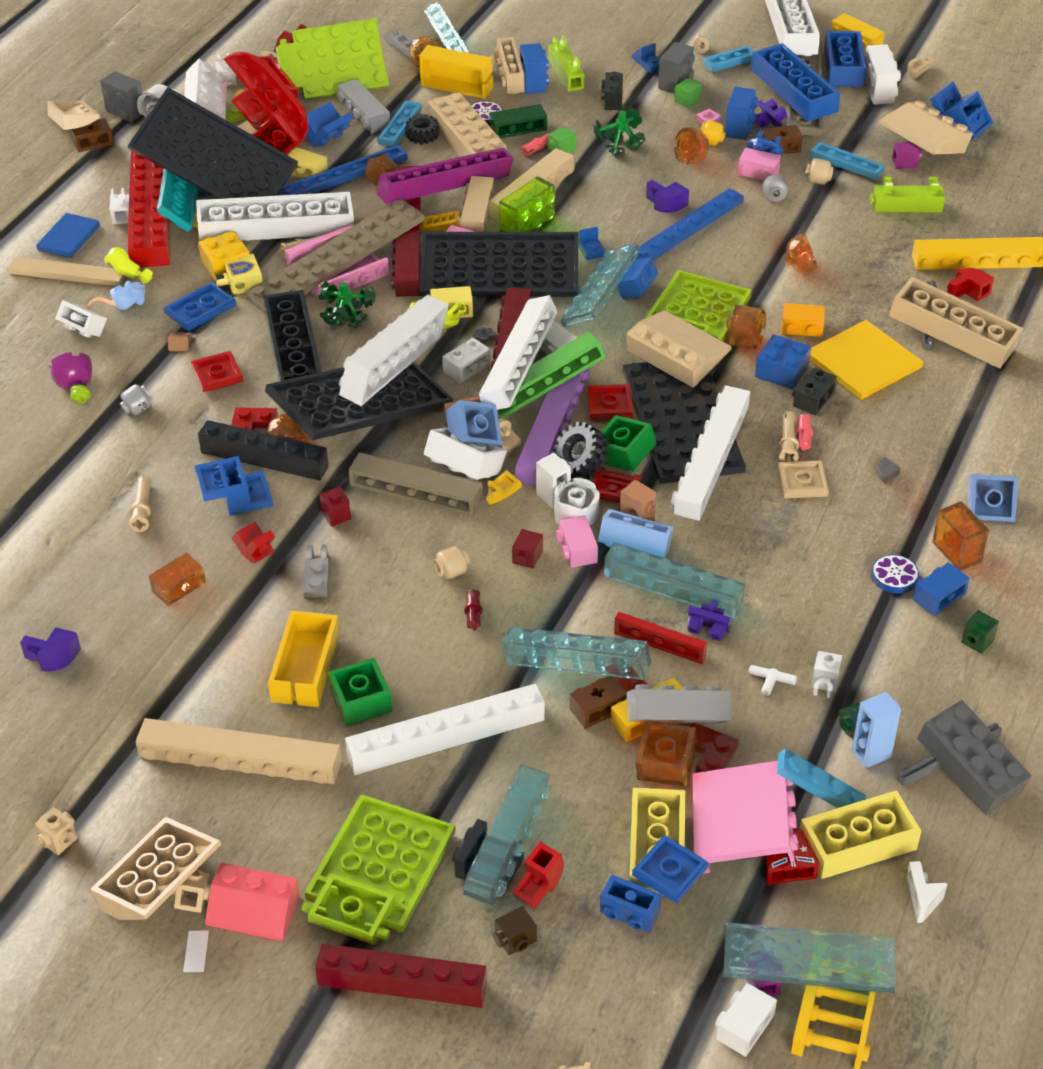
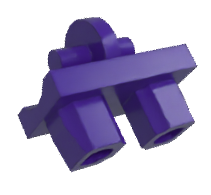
[755,99,788,127]
[687,599,731,641]

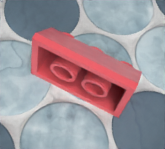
[205,862,300,941]

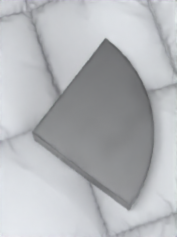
[878,456,901,483]

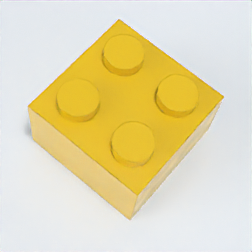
[198,231,249,282]

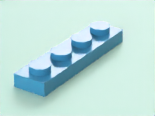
[378,100,422,147]
[810,142,885,180]
[777,748,866,808]

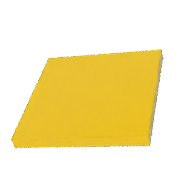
[810,320,923,400]

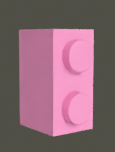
[738,148,781,181]
[556,515,598,568]

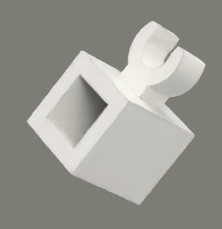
[215,53,237,87]
[109,188,129,225]
[811,651,842,698]

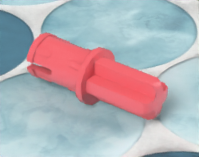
[521,134,548,157]
[796,414,813,451]

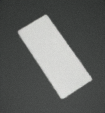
[183,930,209,972]

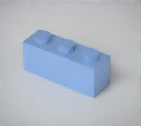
[598,509,674,560]
[852,692,901,769]

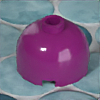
[49,352,93,390]

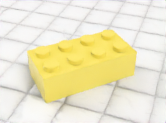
[629,788,685,895]
[800,790,921,879]

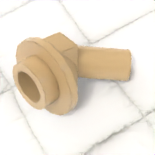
[693,34,710,54]

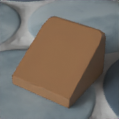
[168,333,192,351]

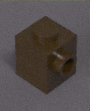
[493,906,537,955]

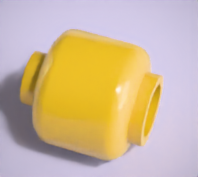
[698,120,726,146]

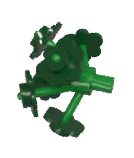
[594,108,645,155]

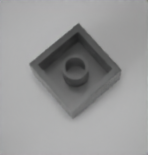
[658,42,695,93]
[100,71,143,122]

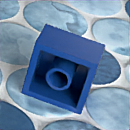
[520,43,549,94]
[725,87,758,140]
[755,334,812,390]

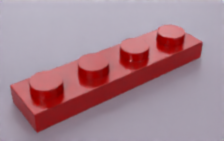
[614,611,707,664]

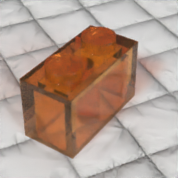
[149,553,206,607]

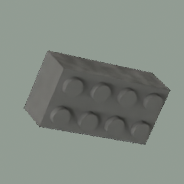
[917,700,1032,815]

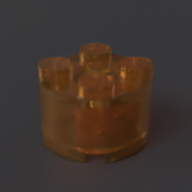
[726,304,766,349]

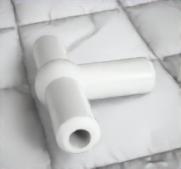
[748,665,797,696]

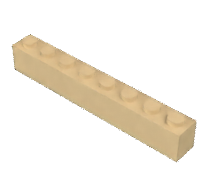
[135,718,342,784]

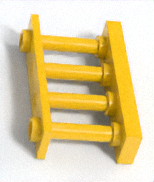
[791,943,886,1069]

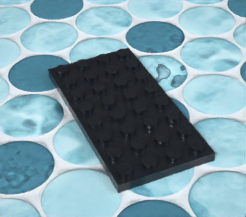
[128,87,298,199]
[419,231,578,297]
[265,361,454,440]
[622,362,746,484]

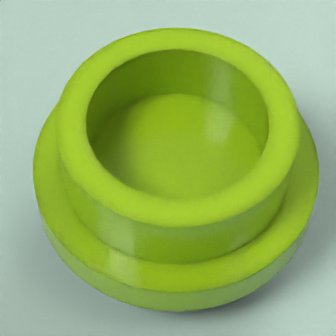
[70,384,91,403]

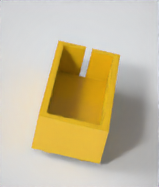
[419,45,493,99]
[268,610,340,708]

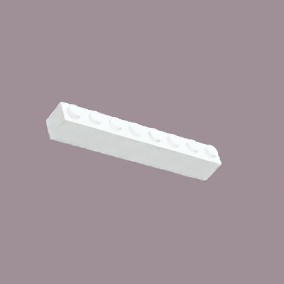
[479,295,557,410]
[671,385,750,521]
[345,683,545,775]

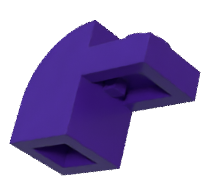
[646,180,689,213]
[20,627,81,671]

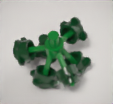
[318,281,376,328]

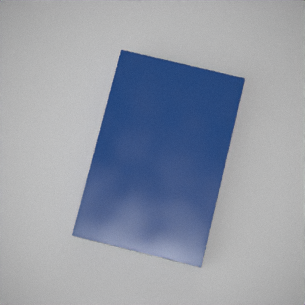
[36,213,100,258]
[164,282,236,331]

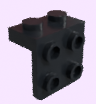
[452,818,524,894]

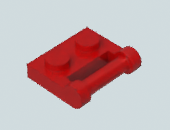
[592,467,642,503]

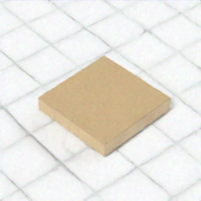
[778,460,829,498]

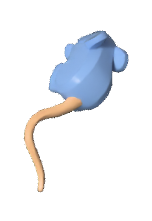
[87,281,145,310]

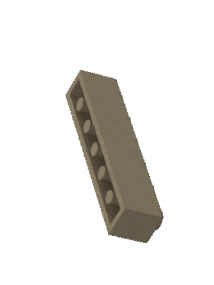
[349,452,483,516]

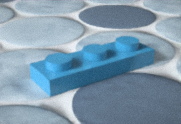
[703,46,754,72]

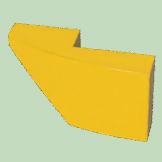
[486,470,522,505]

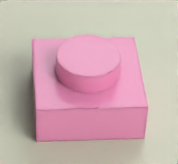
[696,108,721,125]

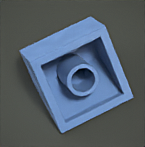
[446,400,502,446]
[967,474,1019,522]

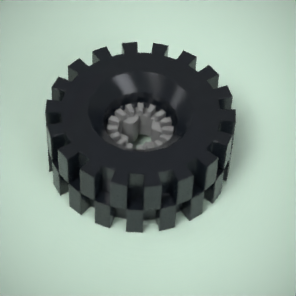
[553,422,610,480]

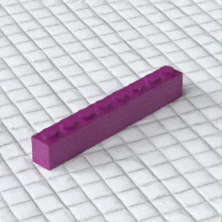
[376,148,514,205]

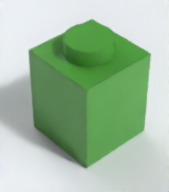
[674,78,702,108]
[547,127,577,153]

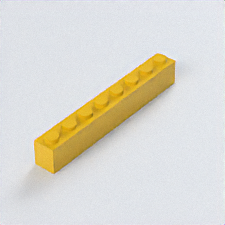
[912,237,1043,270]

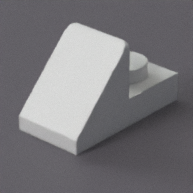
[906,861,947,923]

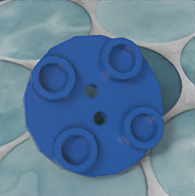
[747,130,784,156]

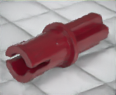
[464,589,483,631]

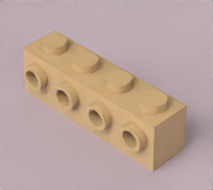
[494,37,524,94]
[457,176,494,232]

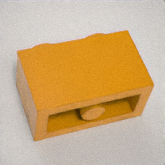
[781,303,825,337]

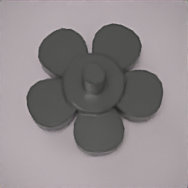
[472,327,496,341]

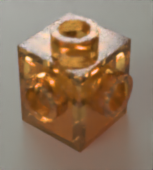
[365,154,397,185]

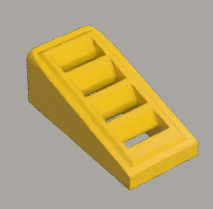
[420,211,460,232]

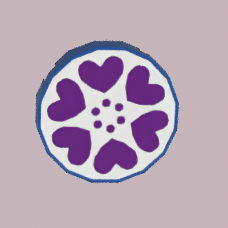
[871,554,919,594]

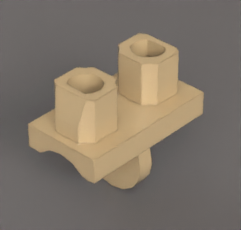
[498,418,521,457]

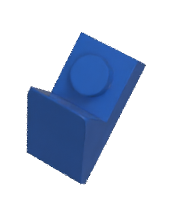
[632,43,660,74]
[578,227,605,260]

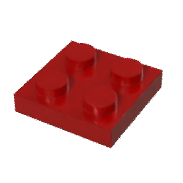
[191,351,243,392]
[587,384,633,420]

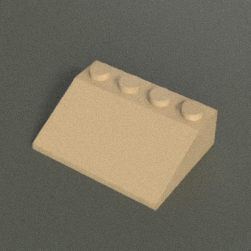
[879,100,973,155]
[626,310,731,388]
[91,817,221,920]

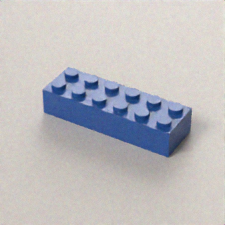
[751,43,840,121]

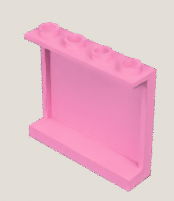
[285,224,389,302]
[692,761,798,874]

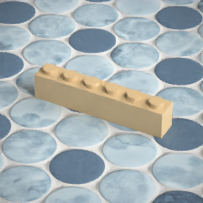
[489,148,575,224]

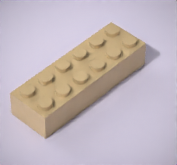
[427,92,507,157]
[889,277,1023,369]

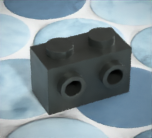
[601,71,623,110]
[792,367,837,416]

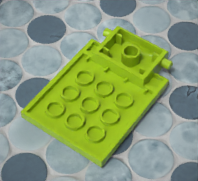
[276,18,389,100]
[646,270,752,342]
[302,794,456,945]

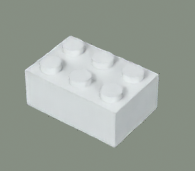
[865,44,901,105]
[424,427,507,481]

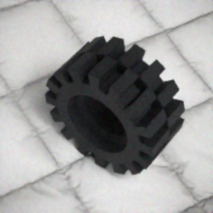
[406,114,439,145]

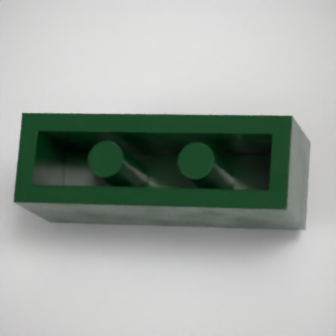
[489,104,547,139]

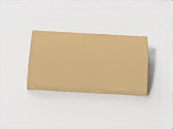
[47,100,100,130]

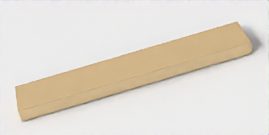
[7,257,126,286]

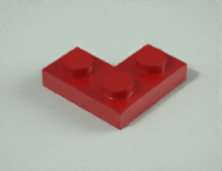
[231,407,278,430]

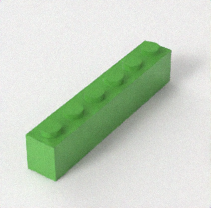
[497,331,606,419]

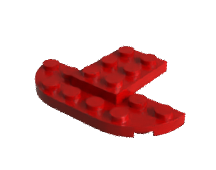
[223,52,308,147]

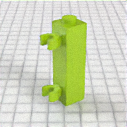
[548,35,584,92]
[870,176,945,212]

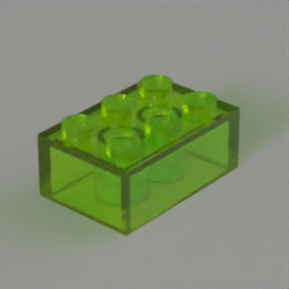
[499,176,555,232]

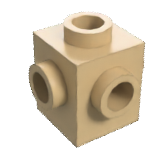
[34,807,78,855]
[172,869,211,913]

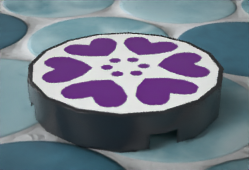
[471,101,502,126]

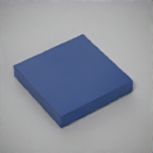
[632,835,709,904]

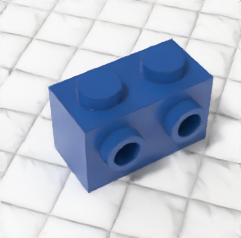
[615,258,658,299]
[913,562,970,616]
[600,874,661,933]

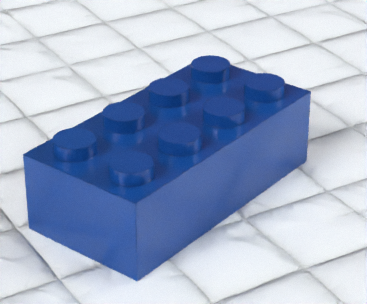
[824,31,866,88]

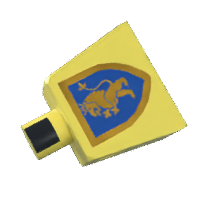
[215,254,263,294]

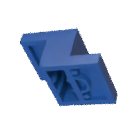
[929,81,994,140]
[306,101,353,148]
[195,456,273,516]

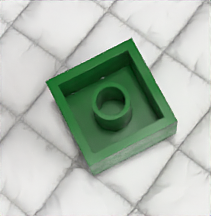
[601,415,657,471]
[328,658,393,726]

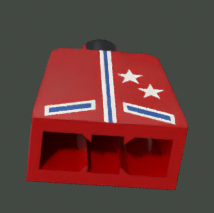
[764,830,819,885]

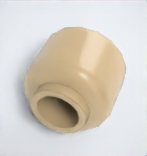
[805,158,834,185]
[433,546,470,580]

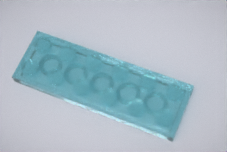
[560,244,641,327]
[723,922,897,994]

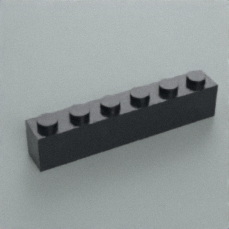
[198,420,329,481]

